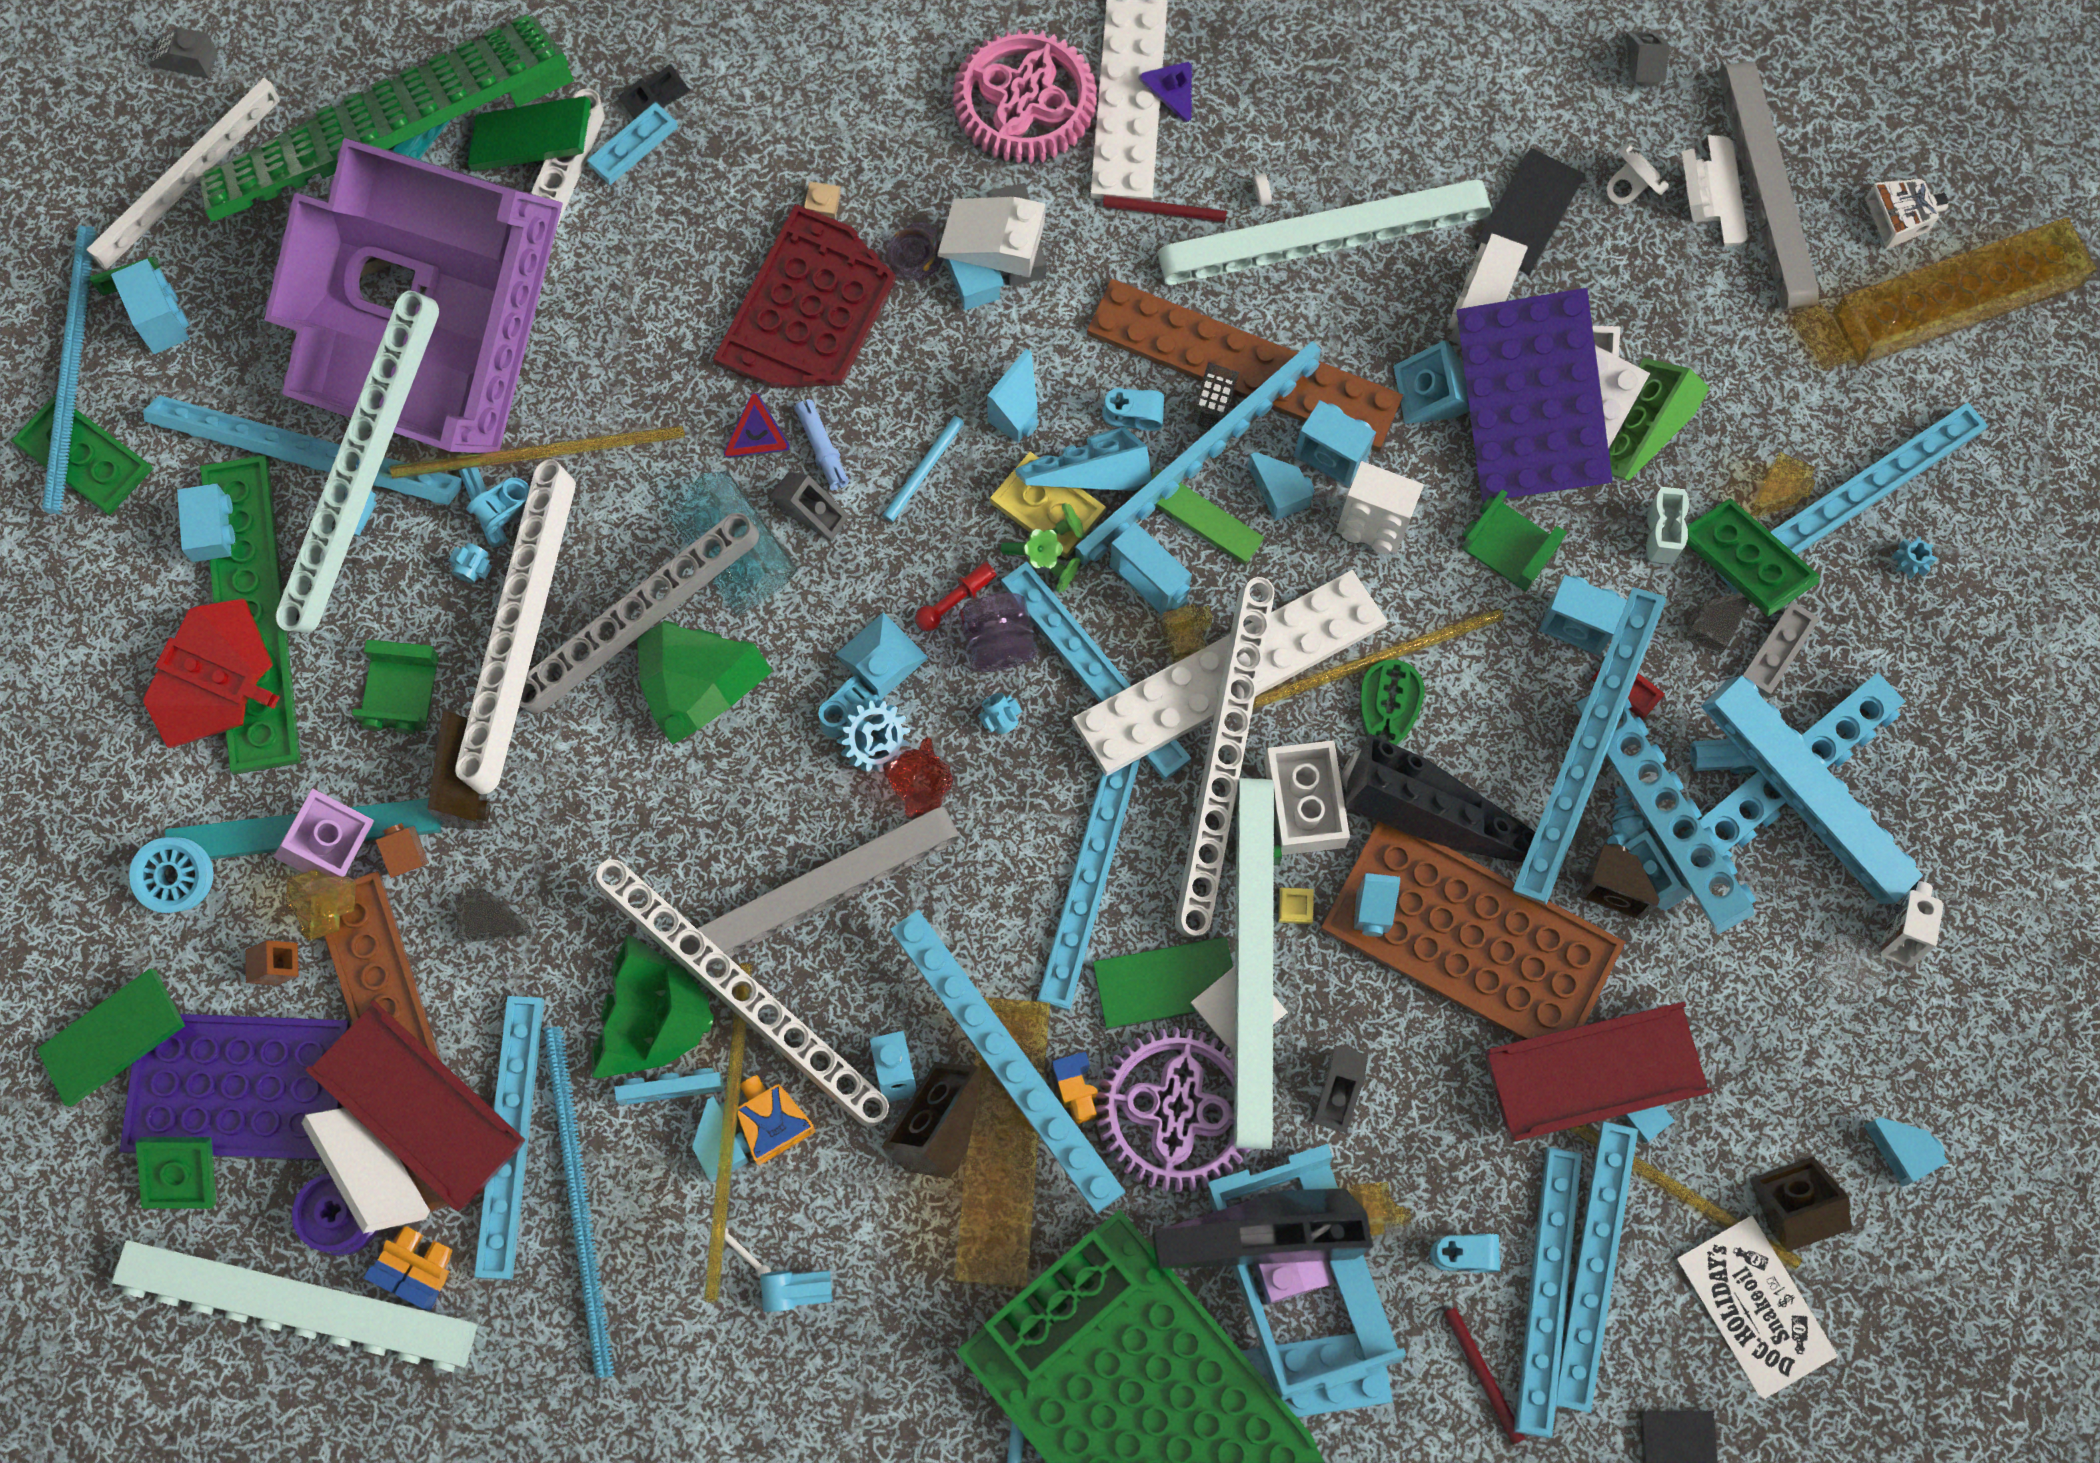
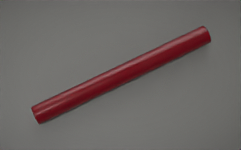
[1103,195,1227,223]
[1443,1307,1526,1445]

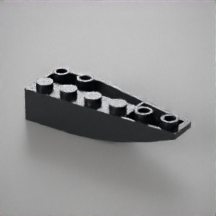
[1346,734,1535,863]
[1152,1188,1373,1269]

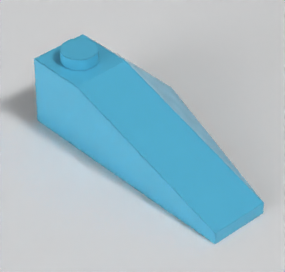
[1015,427,1152,491]

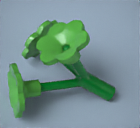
[1001,503,1086,593]

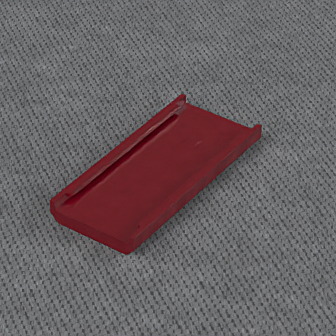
[305,999,526,1212]
[1485,1001,1712,1143]

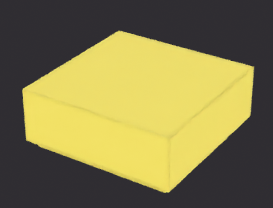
[1278,887,1314,924]

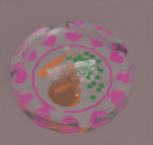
[1815,933,1885,1001]

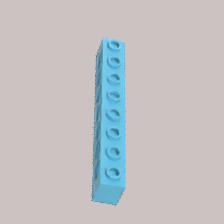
[1680,672,1906,867]
[1576,695,1756,934]

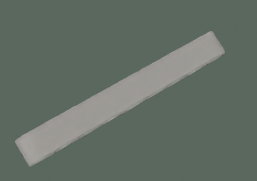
[1719,61,1819,310]
[519,513,759,713]
[680,807,961,975]

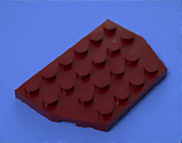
[713,204,896,388]

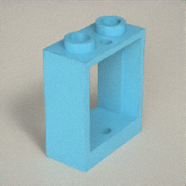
[1109,522,1192,618]

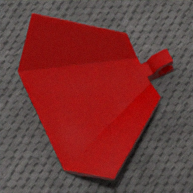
[143,599,280,748]

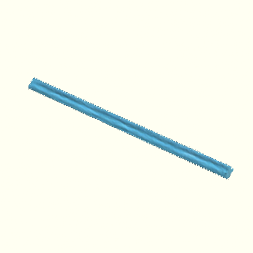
[42,225,97,515]
[543,1027,615,1379]

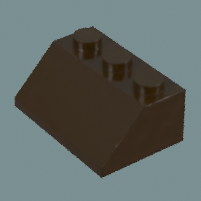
[427,711,491,830]

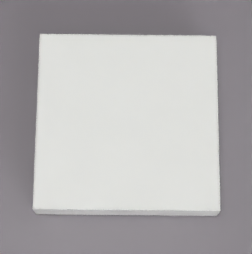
[1190,966,1288,1056]

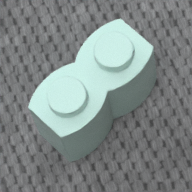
[1646,487,1689,564]

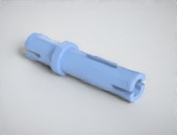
[794,399,849,490]

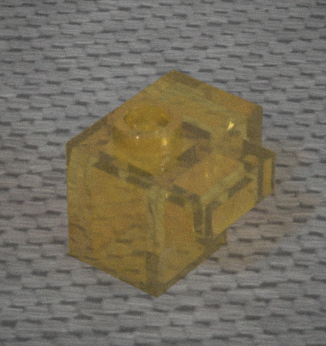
[1160,604,1213,664]
[286,869,356,941]
[1349,1182,1411,1236]

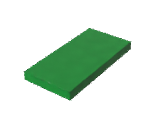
[468,95,591,172]
[11,394,154,516]
[1686,498,1820,617]
[1093,937,1233,1030]
[37,968,185,1107]

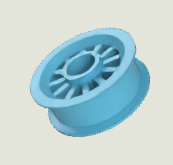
[129,837,214,913]

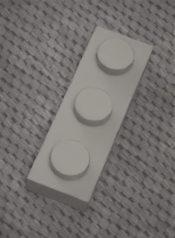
[1742,601,1820,698]

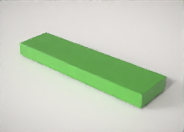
[1143,468,1264,566]

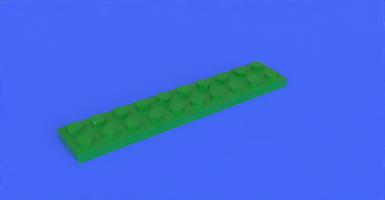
[200,455,301,775]

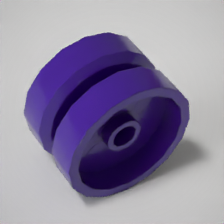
[292,1173,378,1257]

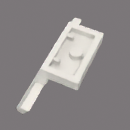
[1682,135,1748,247]

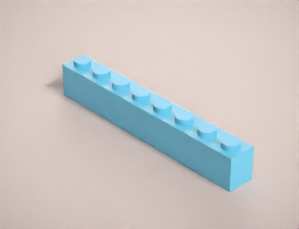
[1701,675,1923,904]

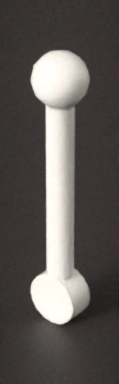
[714,1224,771,1278]

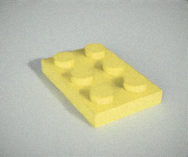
[990,452,1106,559]

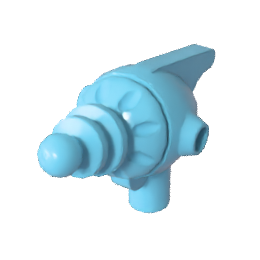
[1607,786,1649,846]

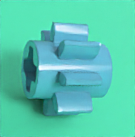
[1892,536,1937,579]
[448,543,492,584]
[978,693,1022,734]

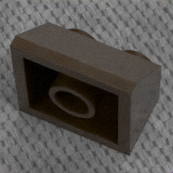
[1578,843,1660,921]
[1750,1156,1852,1252]

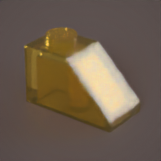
[1750,452,1816,519]

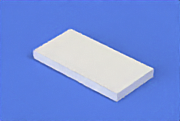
[302,1108,430,1233]

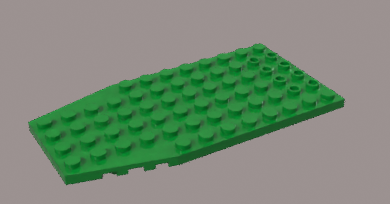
[199,14,575,222]
[956,1209,1325,1463]

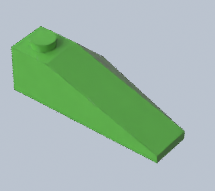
[1609,358,1710,481]

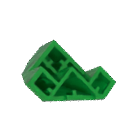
[637,620,773,745]
[591,935,713,1079]

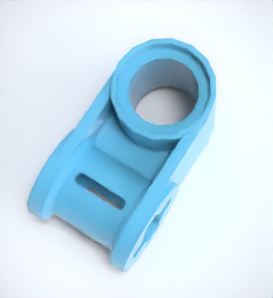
[1102,388,1165,431]
[466,477,530,535]
[818,675,881,738]
[1430,1234,1501,1273]

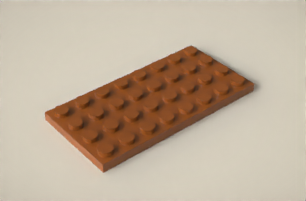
[1320,821,1626,1040]

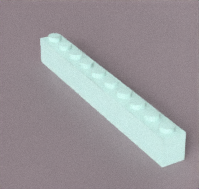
[112,1240,478,1372]

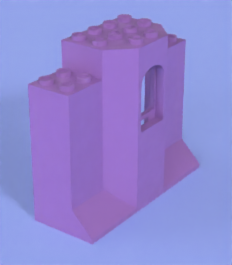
[264,138,563,454]

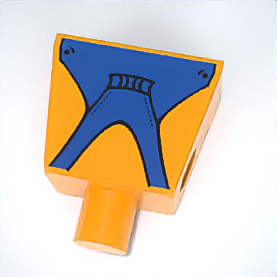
[736,1075,816,1166]

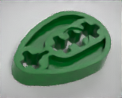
[1359,659,1425,746]

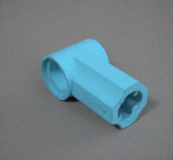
[1690,737,1758,774]
[760,1270,832,1312]

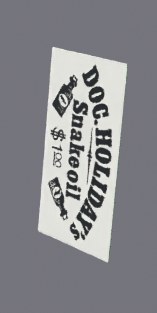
[1677,1215,1838,1399]

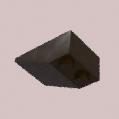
[881,1062,982,1179]

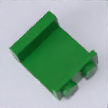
[1461,489,1568,592]
[352,639,439,734]

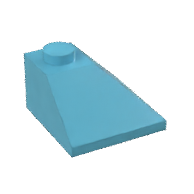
[1393,340,1470,424]
[987,348,1039,443]
[835,612,928,700]

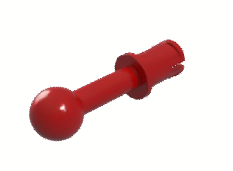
[915,561,997,632]

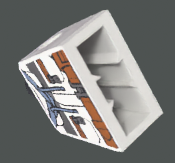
[1865,179,1948,249]
[1878,881,1944,968]

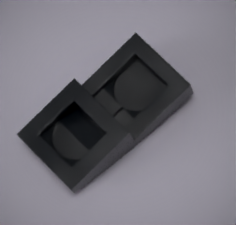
[618,64,690,120]

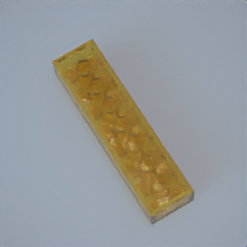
[1832,217,2097,366]
[955,997,1050,1290]

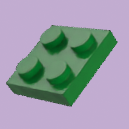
[136,1137,217,1209]

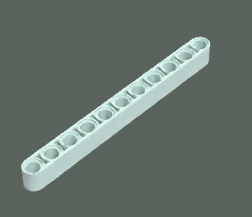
[1157,180,1492,285]
[276,291,439,633]
[1234,778,1274,1149]

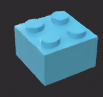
[111,259,190,354]
[1294,400,1376,487]
[1538,575,1627,656]

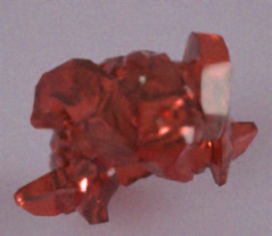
[884,737,953,818]

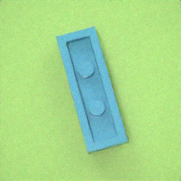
[587,102,678,185]
[615,1068,725,1106]

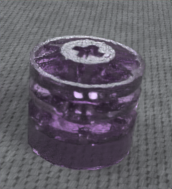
[958,593,1039,672]

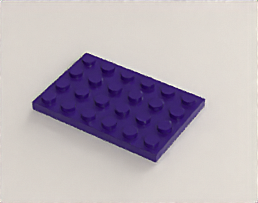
[1456,288,1613,502]
[119,1014,351,1161]

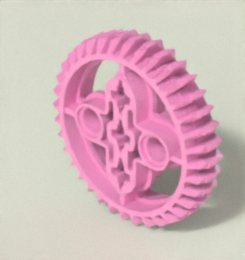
[953,29,1097,164]

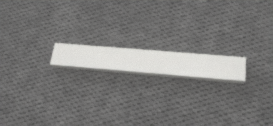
[86,78,280,270]

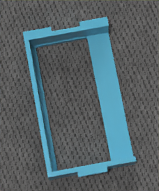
[1208,1144,1406,1401]

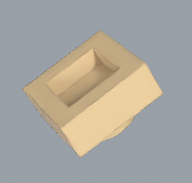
[804,182,841,219]

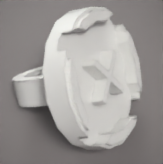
[1607,143,1669,204]

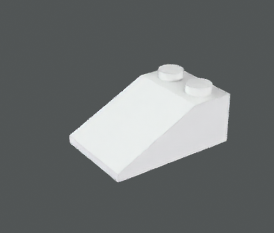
[938,197,1045,277]

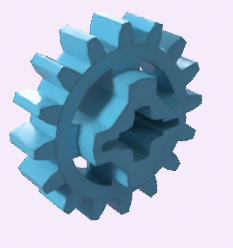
[837,699,910,772]

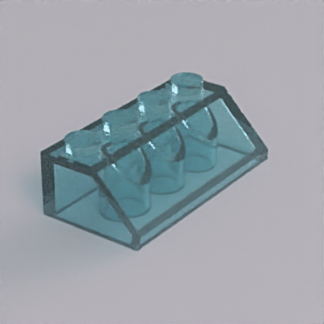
[668,470,798,616]

